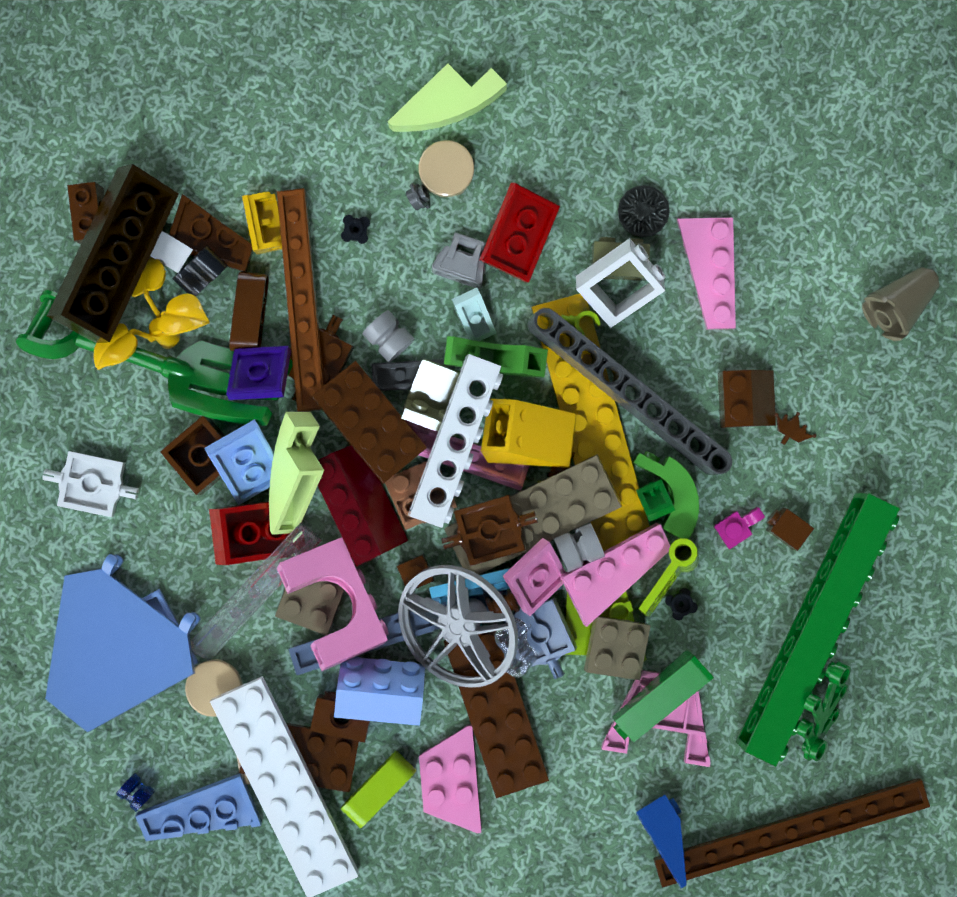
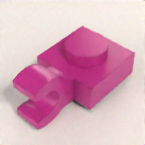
[713,507,765,550]

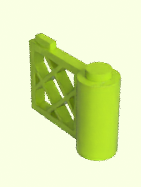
[639,538,699,618]

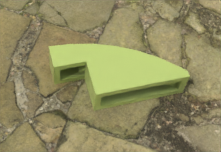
[388,64,507,132]
[269,412,324,534]

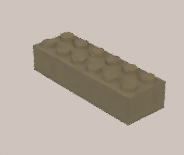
[444,454,622,575]

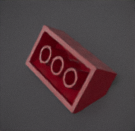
[318,445,408,566]

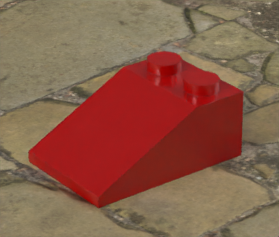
[209,502,305,565]

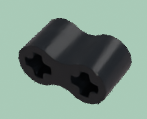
[172,245,228,296]

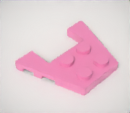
[601,670,710,767]

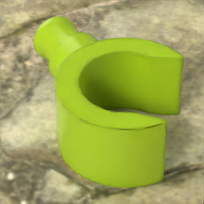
[561,311,600,336]

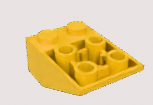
[481,398,577,468]

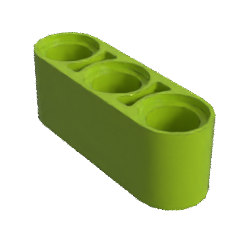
[340,750,416,828]

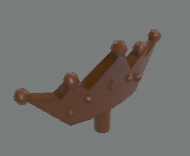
[775,412,816,445]

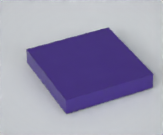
[226,346,291,400]

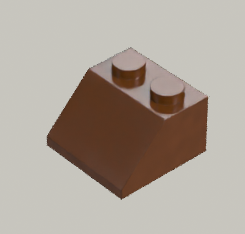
[718,370,776,428]

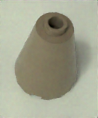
[862,267,940,341]

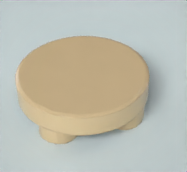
[419,140,474,197]
[185,659,243,717]

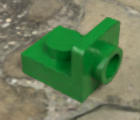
[636,479,676,522]

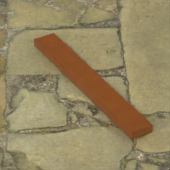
[277,188,325,412]

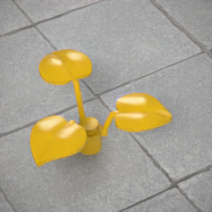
[94,257,210,370]

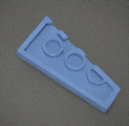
[135,773,262,841]

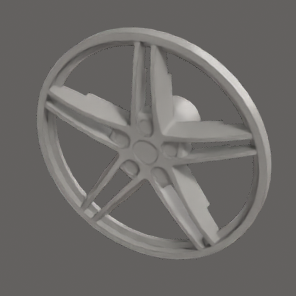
[398,565,518,687]

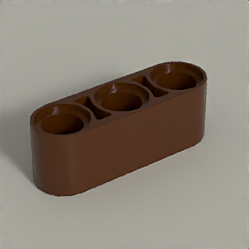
[229,272,269,351]

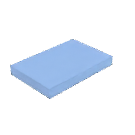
[204,419,274,505]

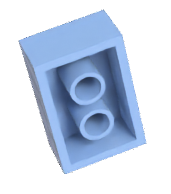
[334,656,425,726]

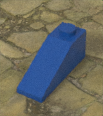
[636,795,687,889]

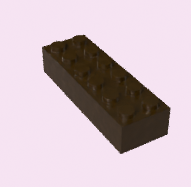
[47,164,179,343]

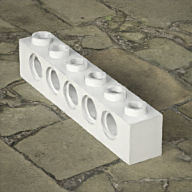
[408,354,503,528]

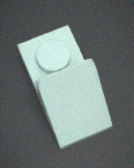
[452,288,496,341]

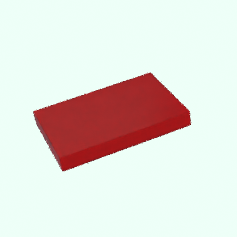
[479,183,560,283]

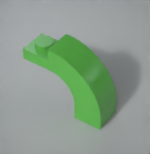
[444,336,548,377]
[632,451,699,539]

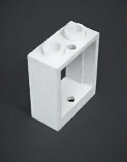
[576,238,666,328]

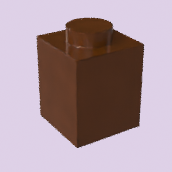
[766,508,814,551]
[397,554,435,589]

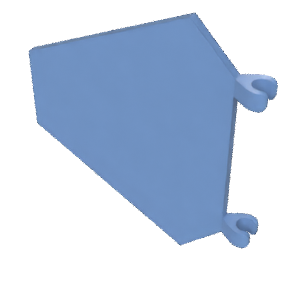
[45,554,201,732]

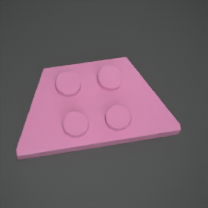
[419,724,481,833]

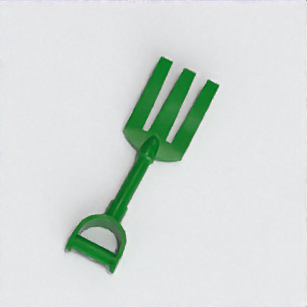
[16,290,293,426]

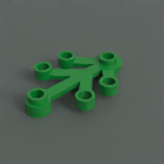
[796,661,851,762]

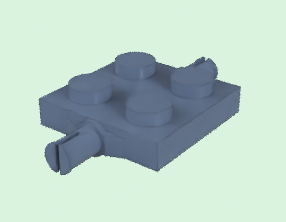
[504,597,577,679]

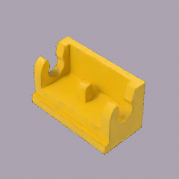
[242,192,282,254]

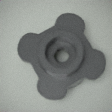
[406,183,430,211]

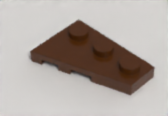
[169,194,253,272]

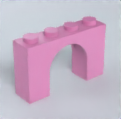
[277,537,389,671]

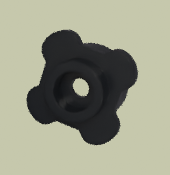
[341,215,370,244]
[665,588,698,620]

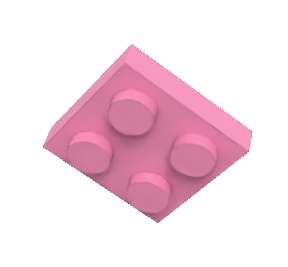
[503,538,566,616]

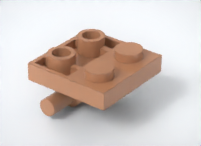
[385,460,457,530]

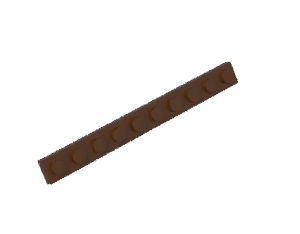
[653,778,930,888]

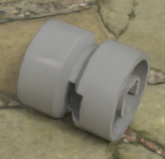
[362,310,415,363]
[553,523,605,572]

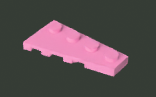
[677,218,736,330]
[560,523,670,627]

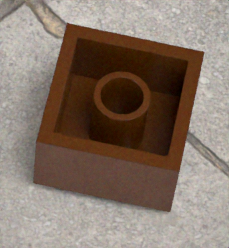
[160,416,225,495]

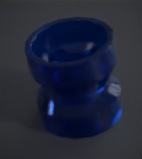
[116,773,156,812]

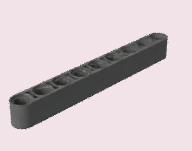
[528,308,732,475]

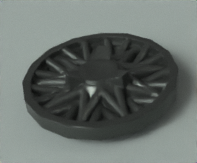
[618,185,670,238]

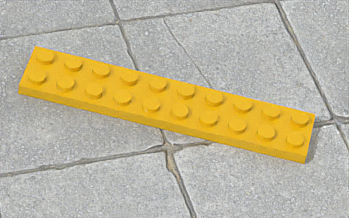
[531,294,650,552]

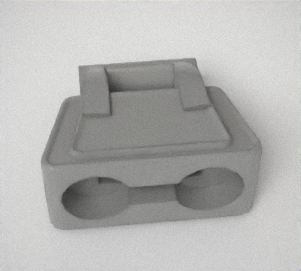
[432,232,486,289]

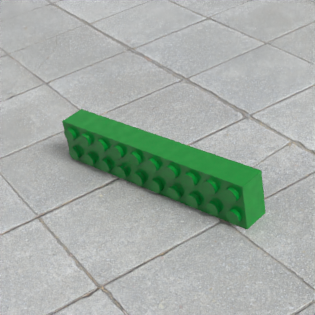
[736,493,900,767]

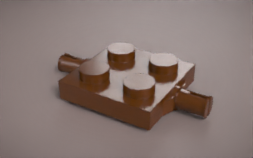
[287,315,354,401]
[442,495,538,566]

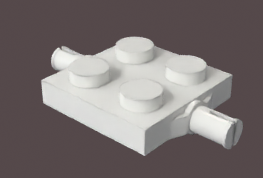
[43,451,139,517]

